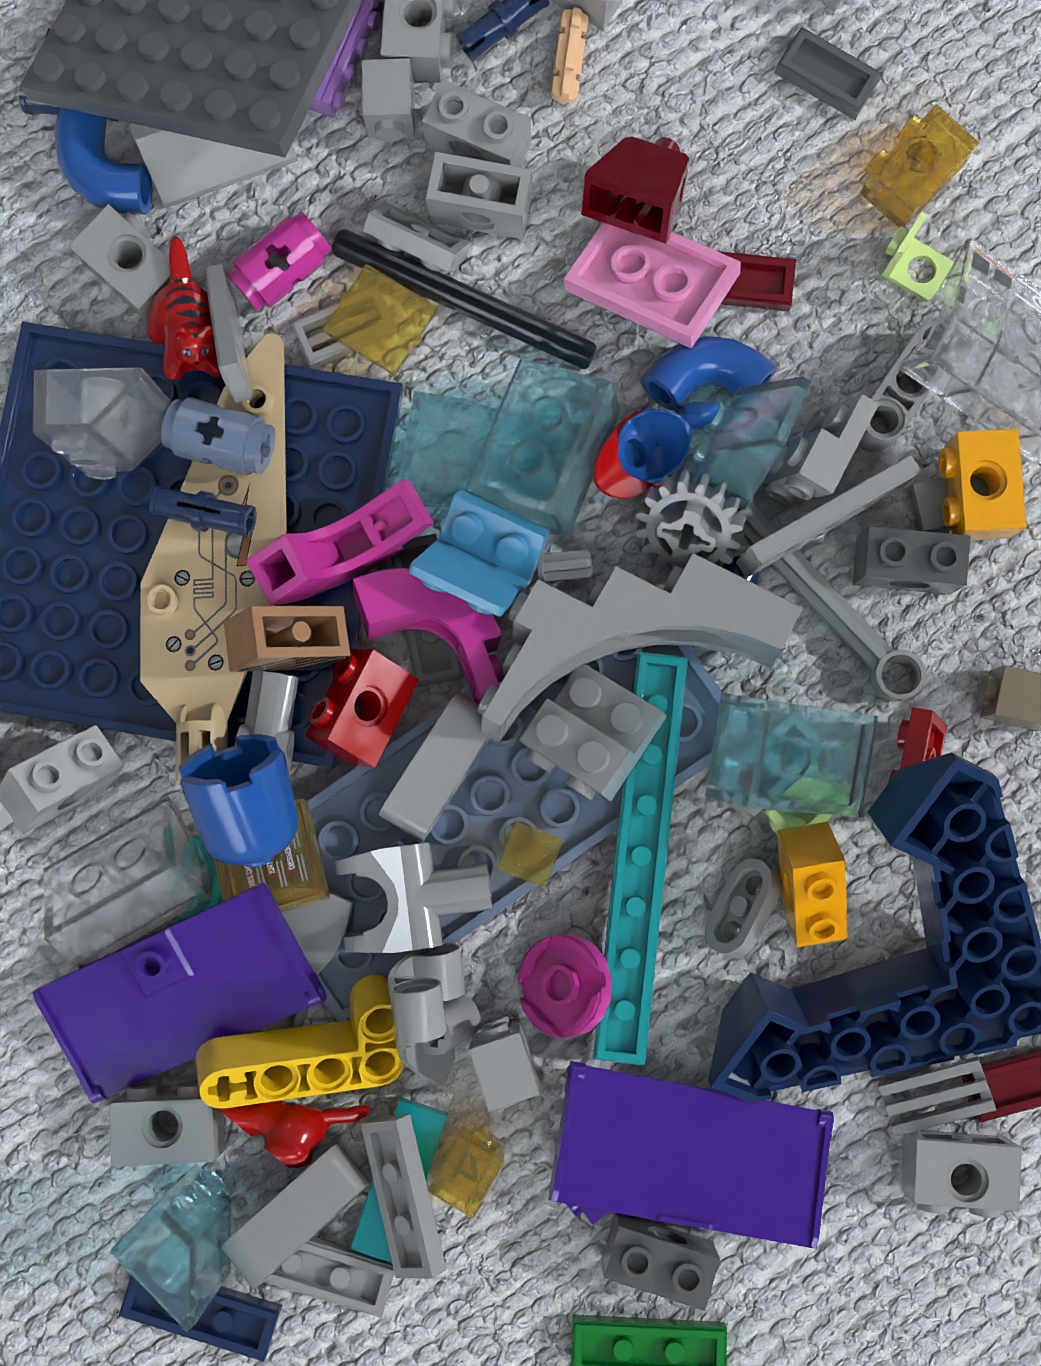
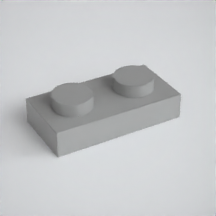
[363,202,471,272]

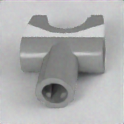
[335,842,493,953]

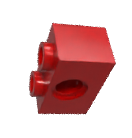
[304,649,419,768]

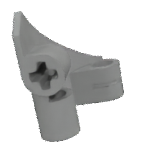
[388,943,480,1087]

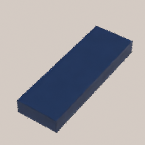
[118,1260,283,1362]

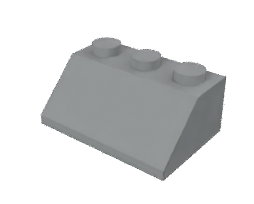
[129,123,299,209]

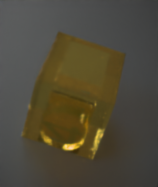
[428,1126,505,1218]

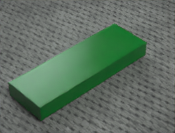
[571,1315,727,1366]

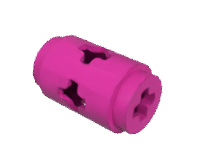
[226,211,332,312]

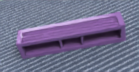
[309,0,385,119]

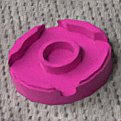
[518,934,612,1037]

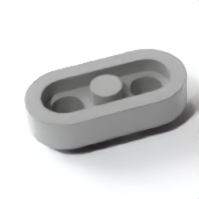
[705,858,782,958]

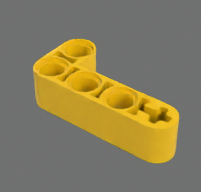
[195,975,404,1108]

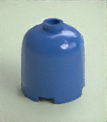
[179,734,298,867]

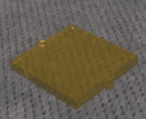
[323,264,438,376]

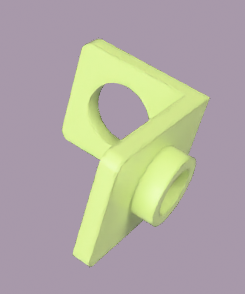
[881,212,953,302]

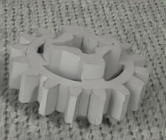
[635,471,746,570]

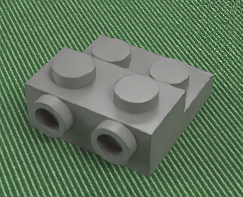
[762,394,879,505]
[519,664,667,802]

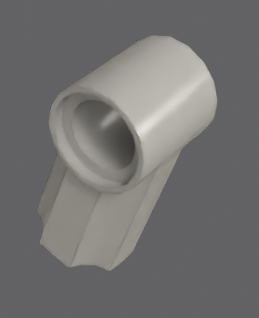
[235,671,299,771]

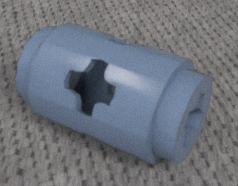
[161,397,276,476]

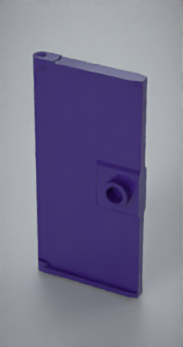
[32,882,327,1103]
[548,1061,834,1249]

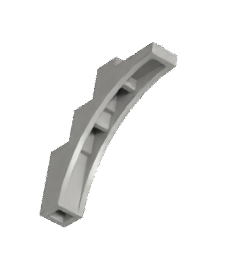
[477,553,803,742]

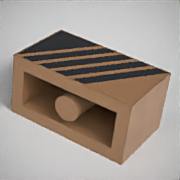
[223,606,350,672]

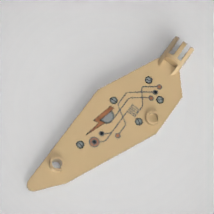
[140,333,286,785]

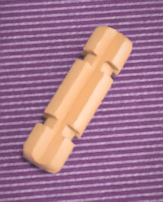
[550,7,589,105]

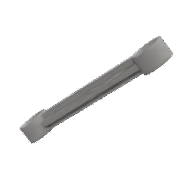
[708,471,926,702]

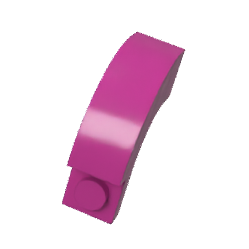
[246,480,434,606]
[353,568,504,704]

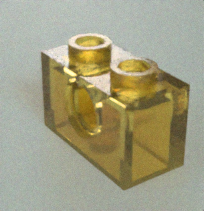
[860,104,980,228]

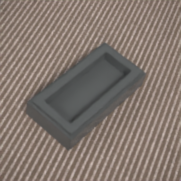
[775,26,883,120]

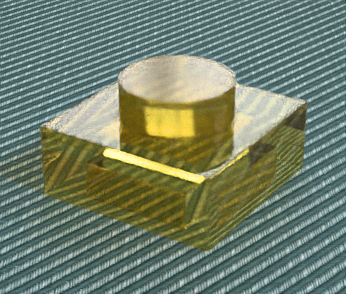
[497,821,563,888]

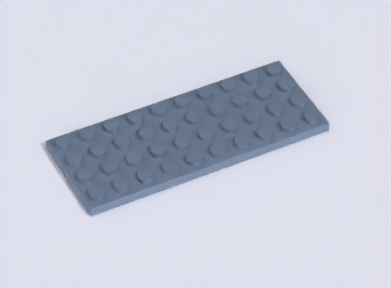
[234,573,752,1022]

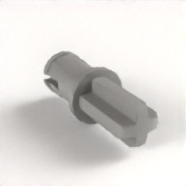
[529,549,593,585]

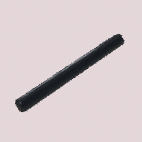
[332,229,597,369]

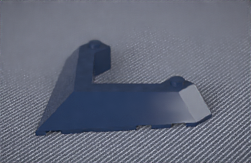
[708,752,1041,1103]

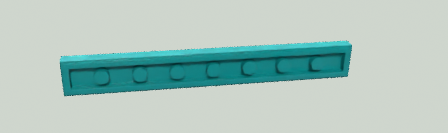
[593,652,688,1065]

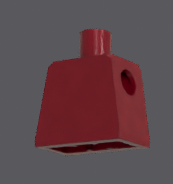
[581,136,690,244]

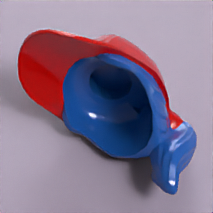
[593,402,720,499]

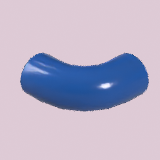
[55,107,153,215]
[640,336,778,411]

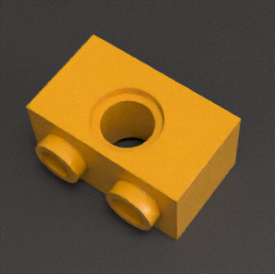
[939,429,1027,540]
[777,821,848,948]

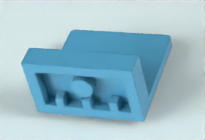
[408,490,551,616]

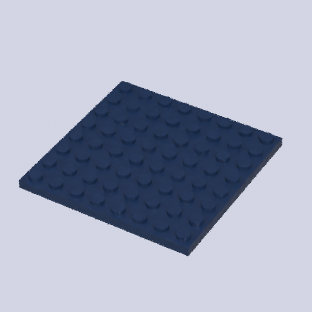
[0,321,404,769]

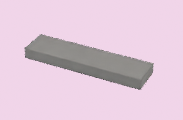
[736,455,920,577]

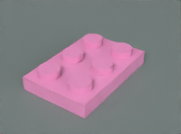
[564,222,741,348]

